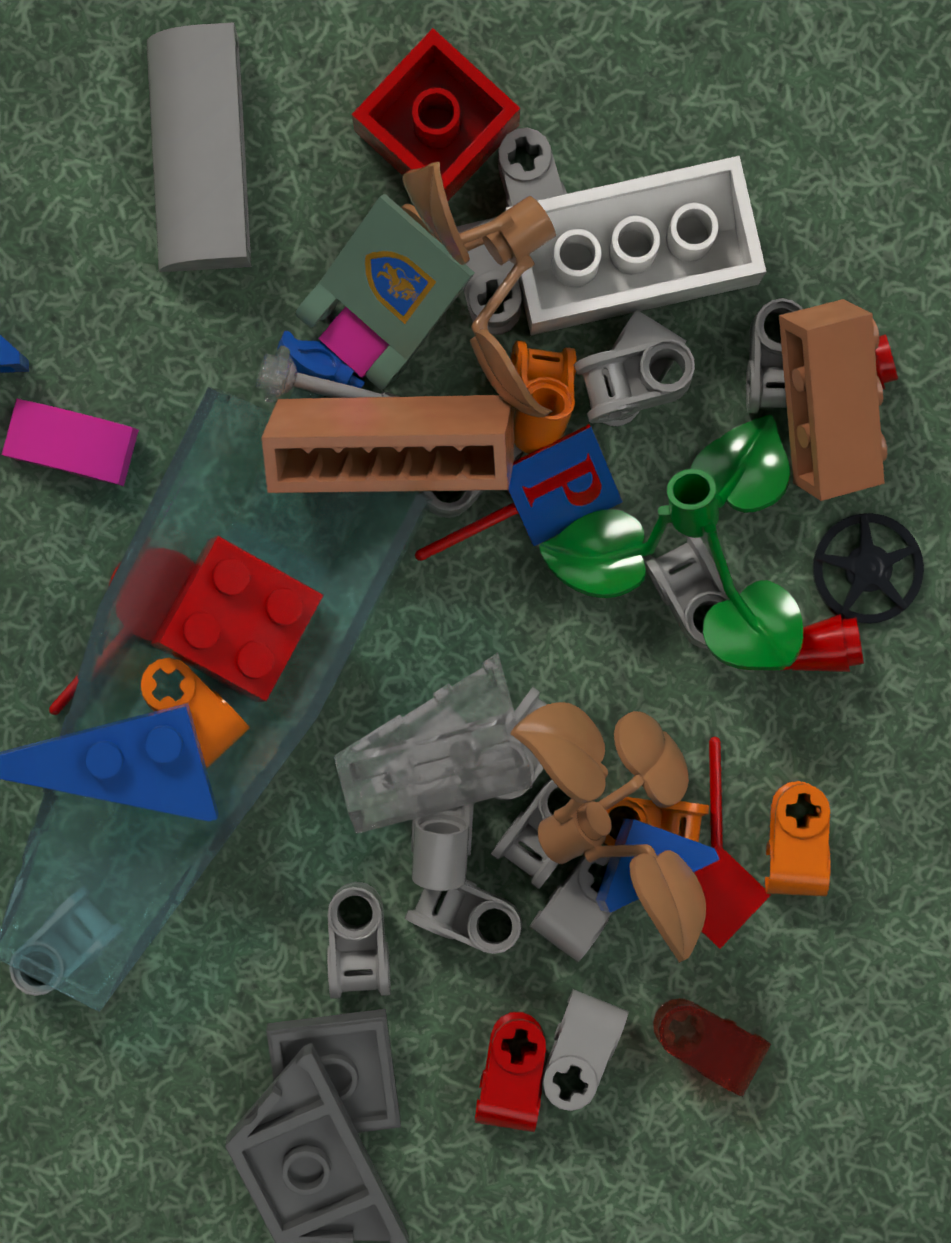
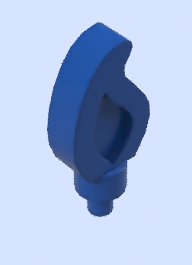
[277,331,365,388]

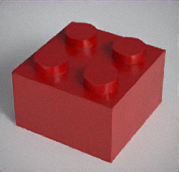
[351,28,520,201]
[150,536,324,702]

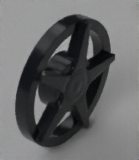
[813,513,924,624]

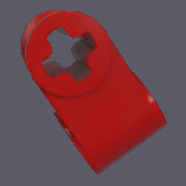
[475,1012,546,1132]

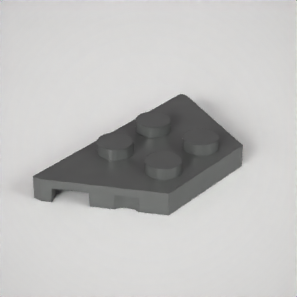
[225,1043,409,1243]

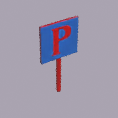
[415,424,622,561]

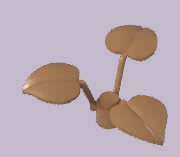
[401,162,556,417]
[510,702,706,963]

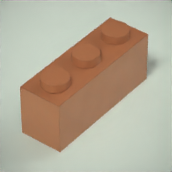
[779,299,887,501]

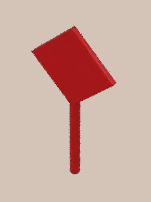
[693,737,771,949]

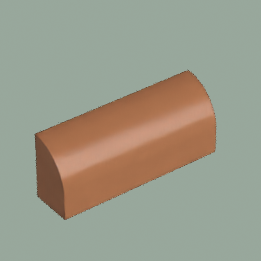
[261,395,514,493]

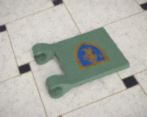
[296,194,475,390]

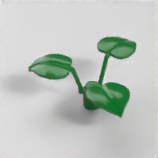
[539,415,803,670]

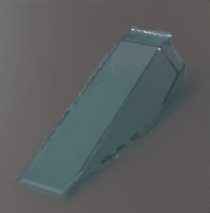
[0,387,433,1012]

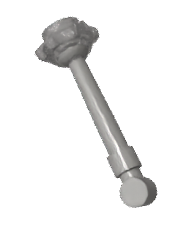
[256,345,400,403]

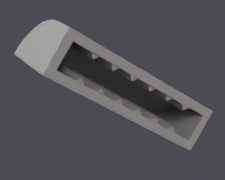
[147,23,252,272]

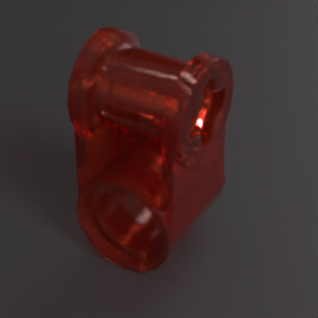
[653,998,772,1097]

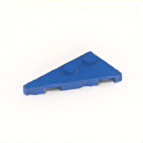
[0,703,219,822]

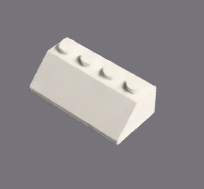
[506,156,766,335]

